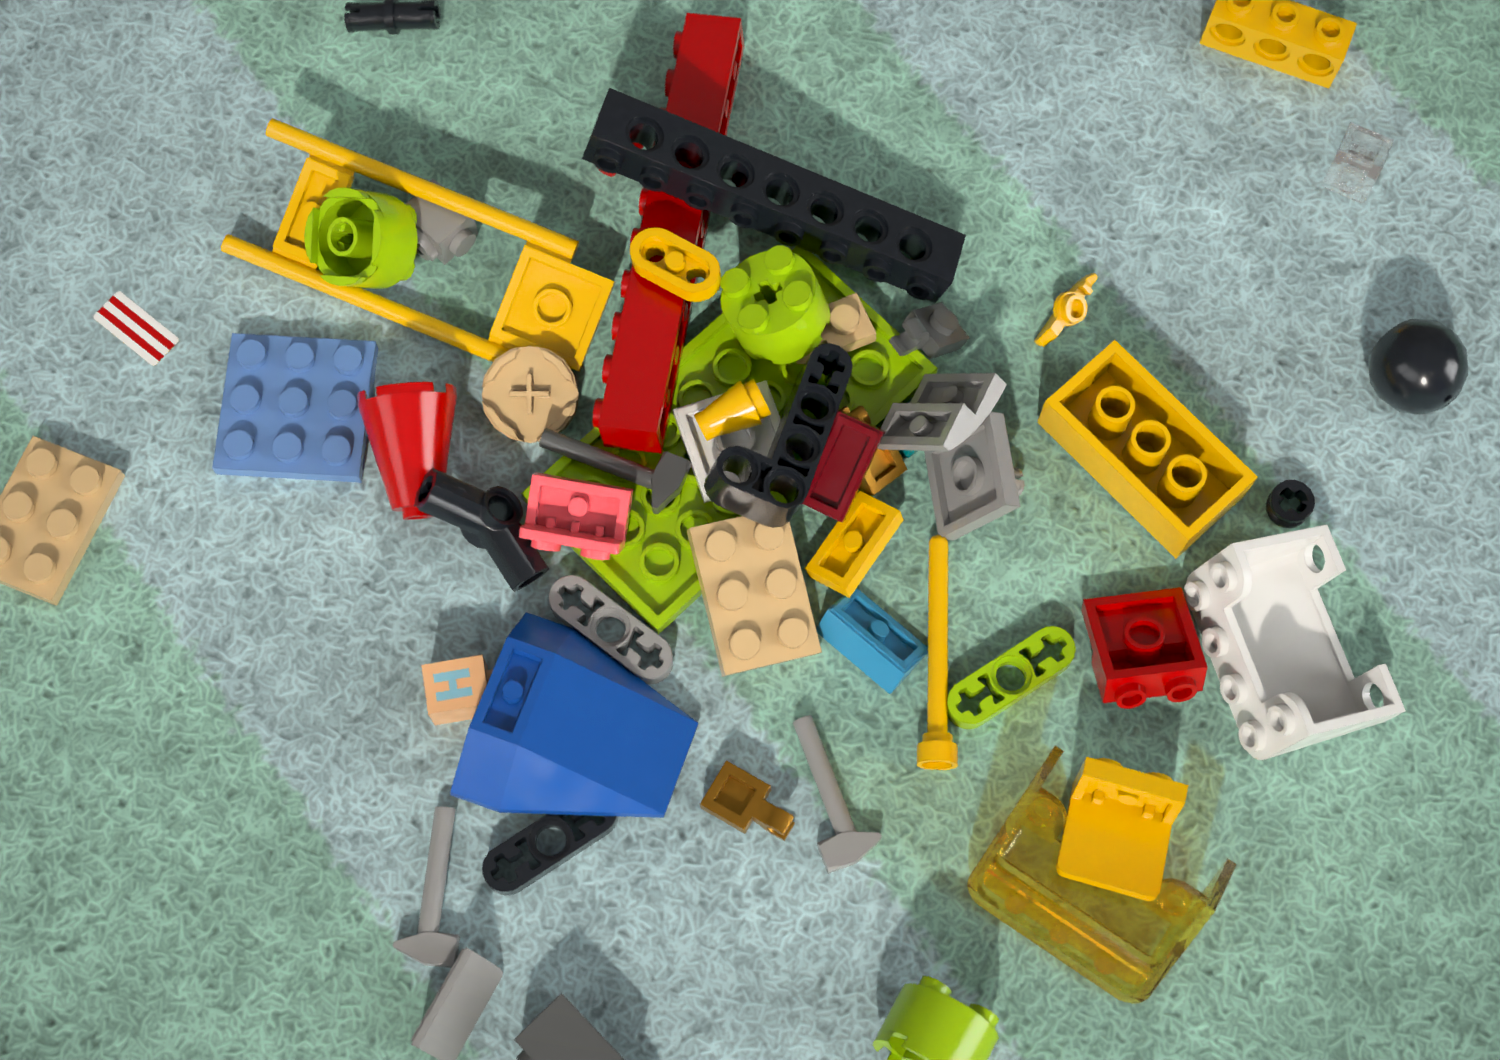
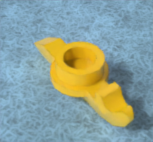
[1034,273,1098,347]

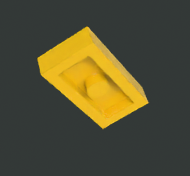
[805,491,904,598]

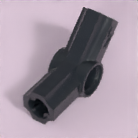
[414,468,550,592]

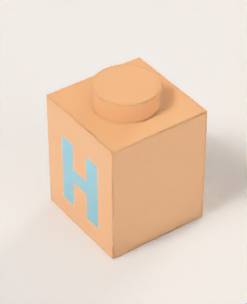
[421,655,493,726]

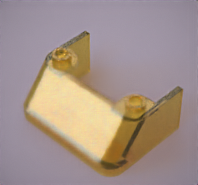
[967,745,1237,1003]

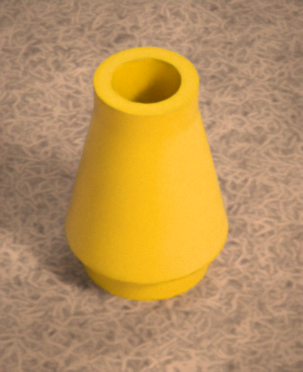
[694,379,771,441]

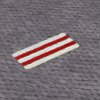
[93,291,179,366]

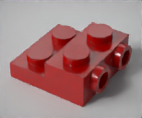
[1082,587,1208,709]

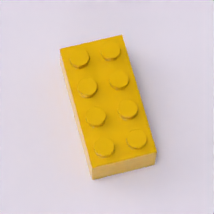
[1037,340,1258,559]

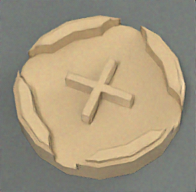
[482,346,579,443]

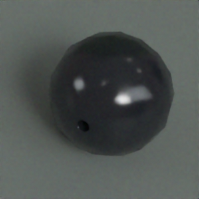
[1369,319,1468,415]

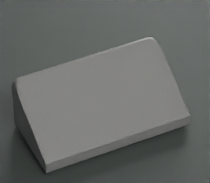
[410,947,503,1060]

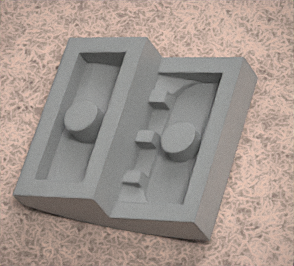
[878,373,1007,451]

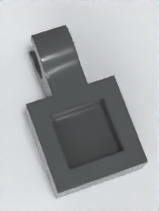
[889,302,970,359]

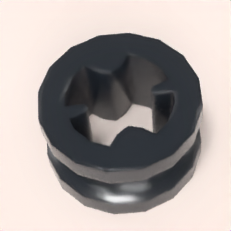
[1266,480,1315,528]

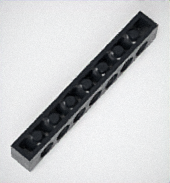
[582,88,966,303]

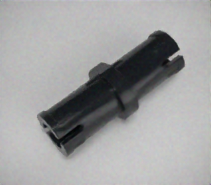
[344,0,441,35]

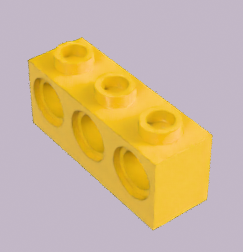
[1199,0,1357,89]

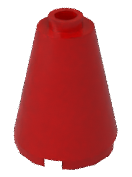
[357,382,457,520]

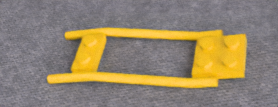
[221,118,616,371]

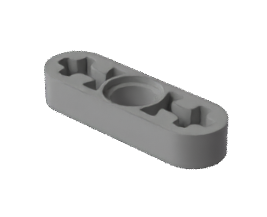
[549,575,673,684]

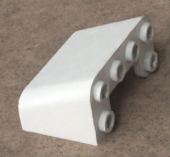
[1183,525,1406,760]

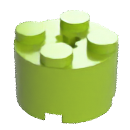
[304,187,418,289]
[720,245,831,364]
[873,976,999,1060]

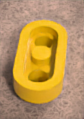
[630,227,721,302]

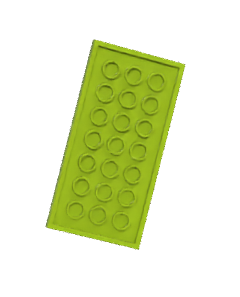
[521,246,938,635]

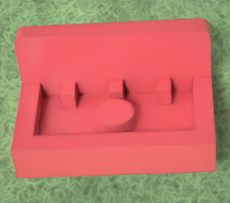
[519,472,634,560]

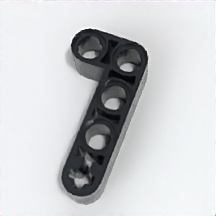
[704,343,853,528]

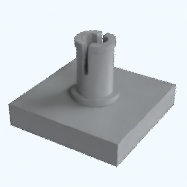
[924,411,1024,541]

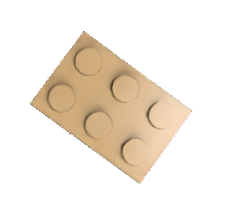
[0,436,125,606]
[687,516,822,677]

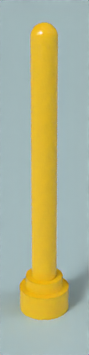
[917,535,958,770]

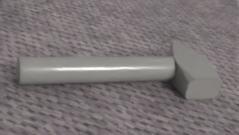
[793,715,881,874]
[393,806,460,968]

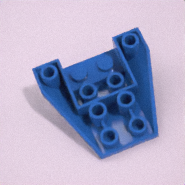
[450,612,698,818]

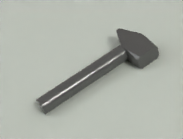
[539,428,691,514]

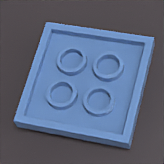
[212,333,378,483]

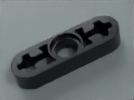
[482,814,619,895]

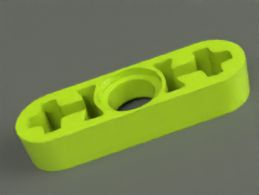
[947,626,1076,729]

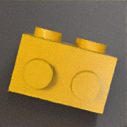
[1056,756,1188,901]

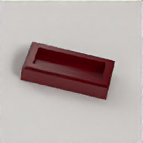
[802,410,886,523]

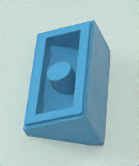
[816,588,928,694]

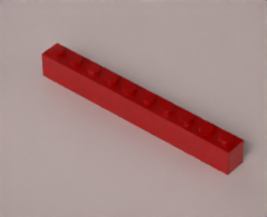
[593,13,745,454]

